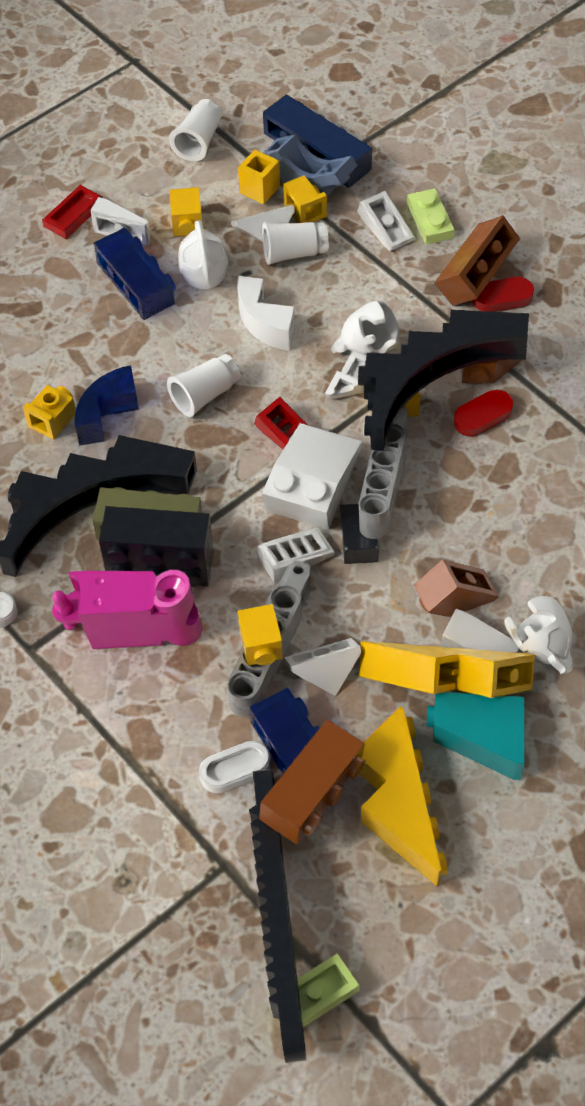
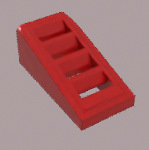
[254,397,309,449]

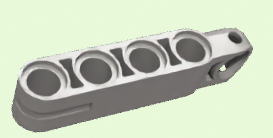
[359,407,408,539]
[227,561,310,717]

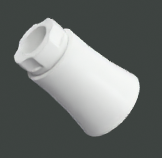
[169,99,222,162]
[262,222,329,265]
[167,354,241,417]

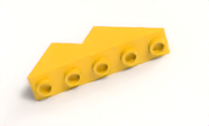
[359,641,535,698]
[359,706,448,886]

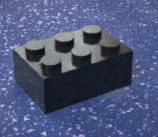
[99,506,214,587]

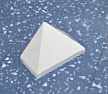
[231,205,295,242]
[284,638,361,696]

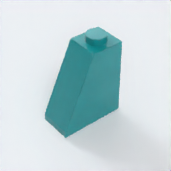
[426,692,524,780]

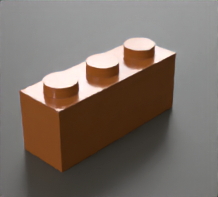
[434,215,521,306]
[259,719,366,845]

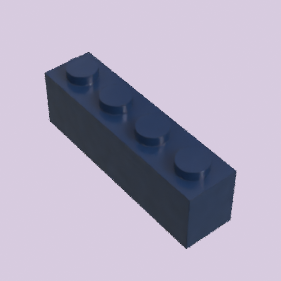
[263,94,372,188]

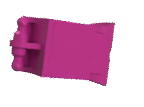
[52,570,203,649]

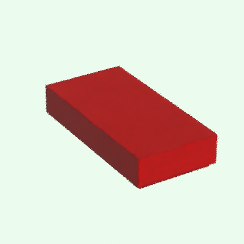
[42,185,103,239]

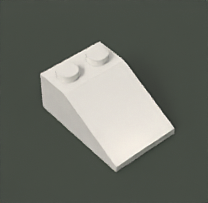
[262,423,362,530]

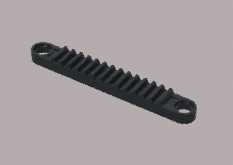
[249,768,307,1063]

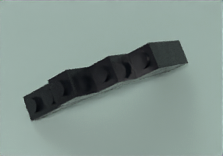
[358,310,529,451]
[0,435,197,577]

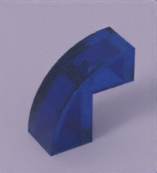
[74,365,139,446]

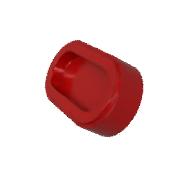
[472,277,534,312]
[453,390,513,436]

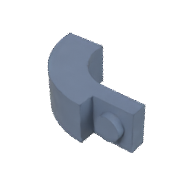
[263,134,357,197]

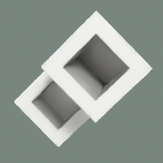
[238,276,295,351]

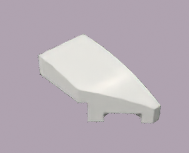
[325,351,366,399]

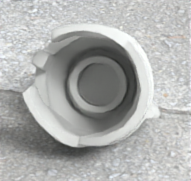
[178,220,228,289]
[331,301,400,355]
[504,596,573,674]

